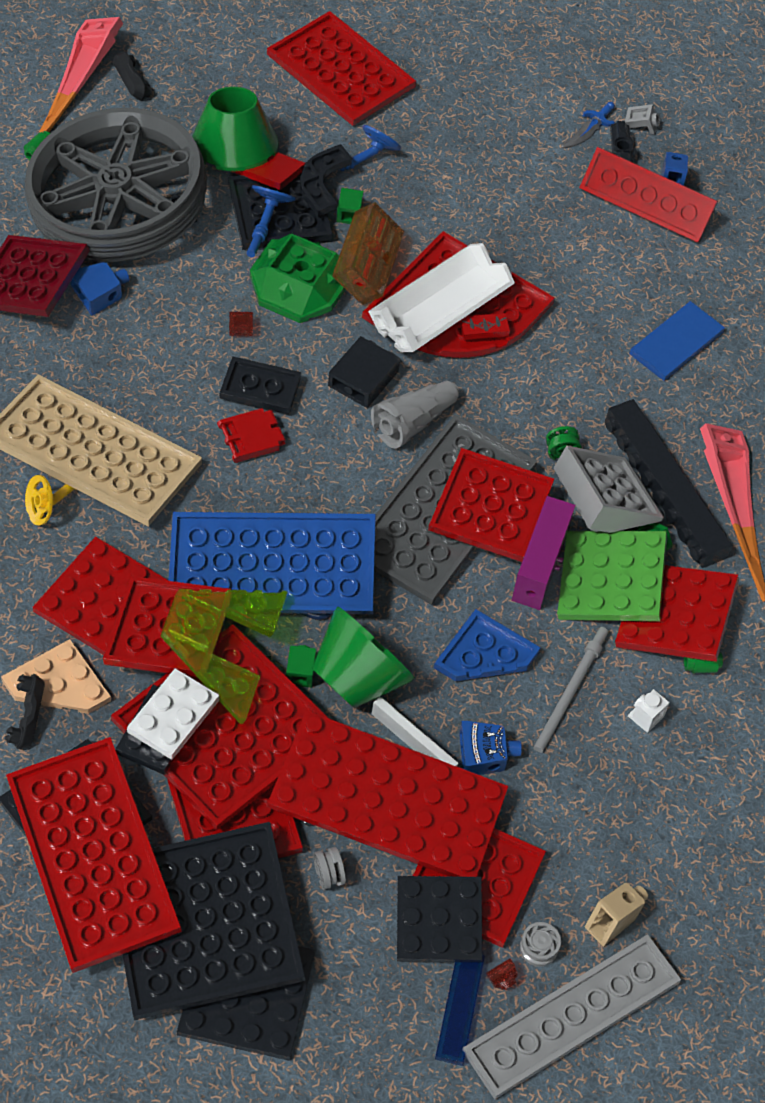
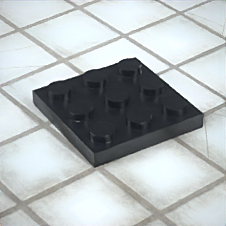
[397,876,482,963]

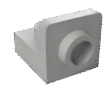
[625,104,660,135]

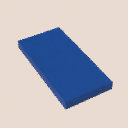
[629,301,725,381]

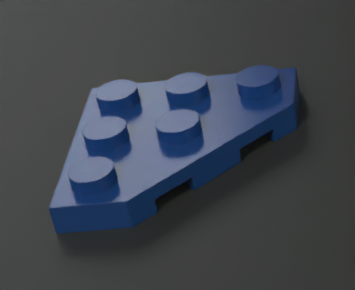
[434,609,541,681]

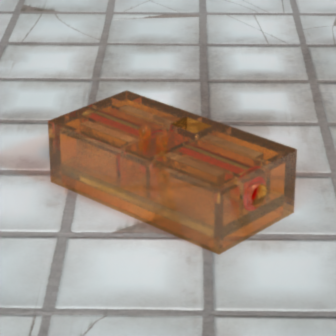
[332,202,404,305]

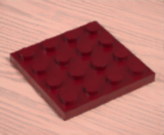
[0,235,90,317]

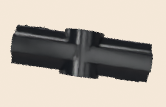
[610,121,633,162]

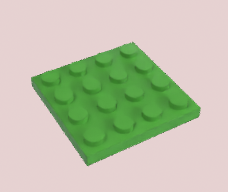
[557,531,667,621]

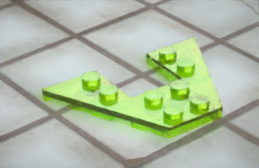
[161,589,287,724]

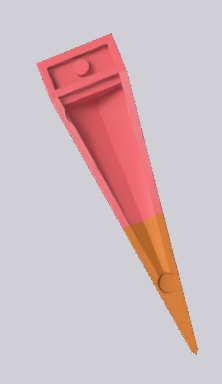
[39,17,123,132]
[700,423,765,602]

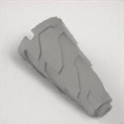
[371,381,459,449]

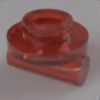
[486,958,519,990]

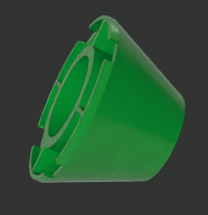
[192,87,279,171]
[312,607,415,708]

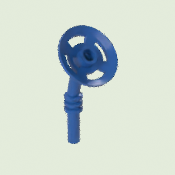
[339,125,402,171]
[247,185,296,258]

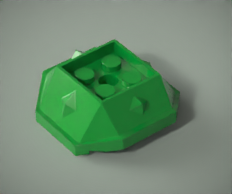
[250,233,353,323]

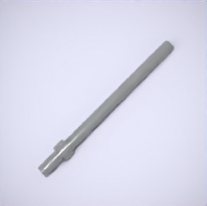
[533,627,609,753]

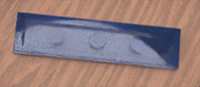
[435,955,485,1066]

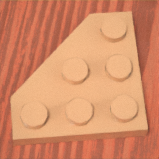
[1,639,111,714]

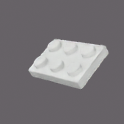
[127,669,219,760]

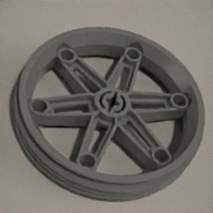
[25,108,207,262]

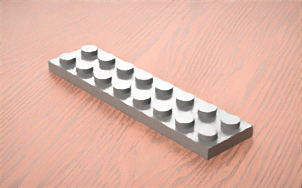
[462,934,681,1099]

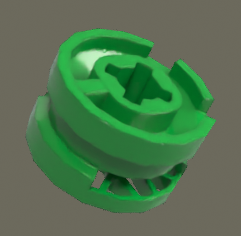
[546,426,582,460]

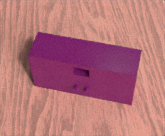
[511,496,575,610]

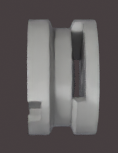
[313,847,346,890]
[520,922,561,967]

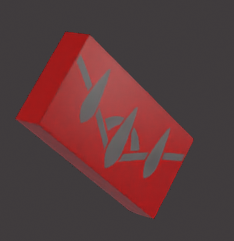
[459,313,510,340]

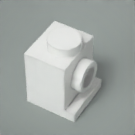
[628,689,670,733]

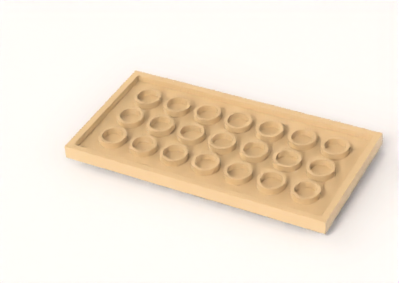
[0,374,202,527]

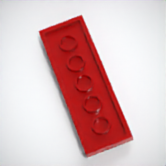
[579,147,718,242]

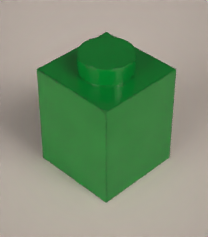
[336,188,364,226]
[286,645,316,688]

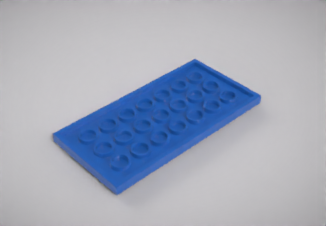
[169,512,376,614]

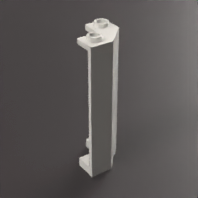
[368,243,515,352]

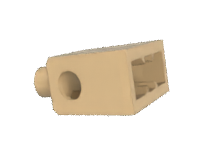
[585,883,648,947]

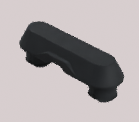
[113,51,152,100]
[5,674,45,749]

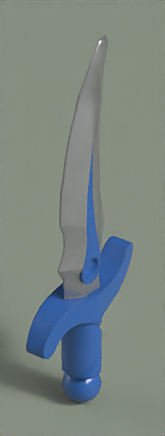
[562,102,615,147]

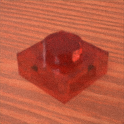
[229,312,253,336]

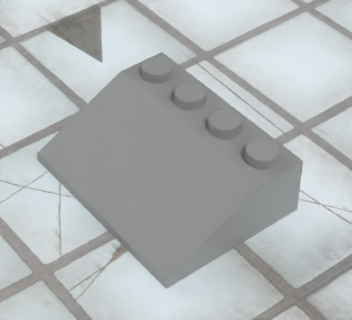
[554,446,664,533]

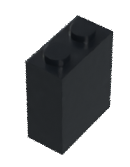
[328,336,400,408]

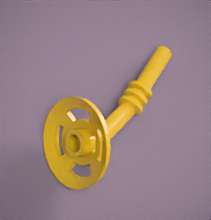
[25,475,77,525]

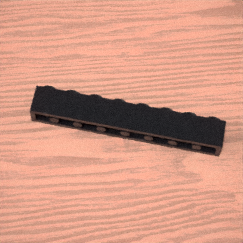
[605,399,732,568]

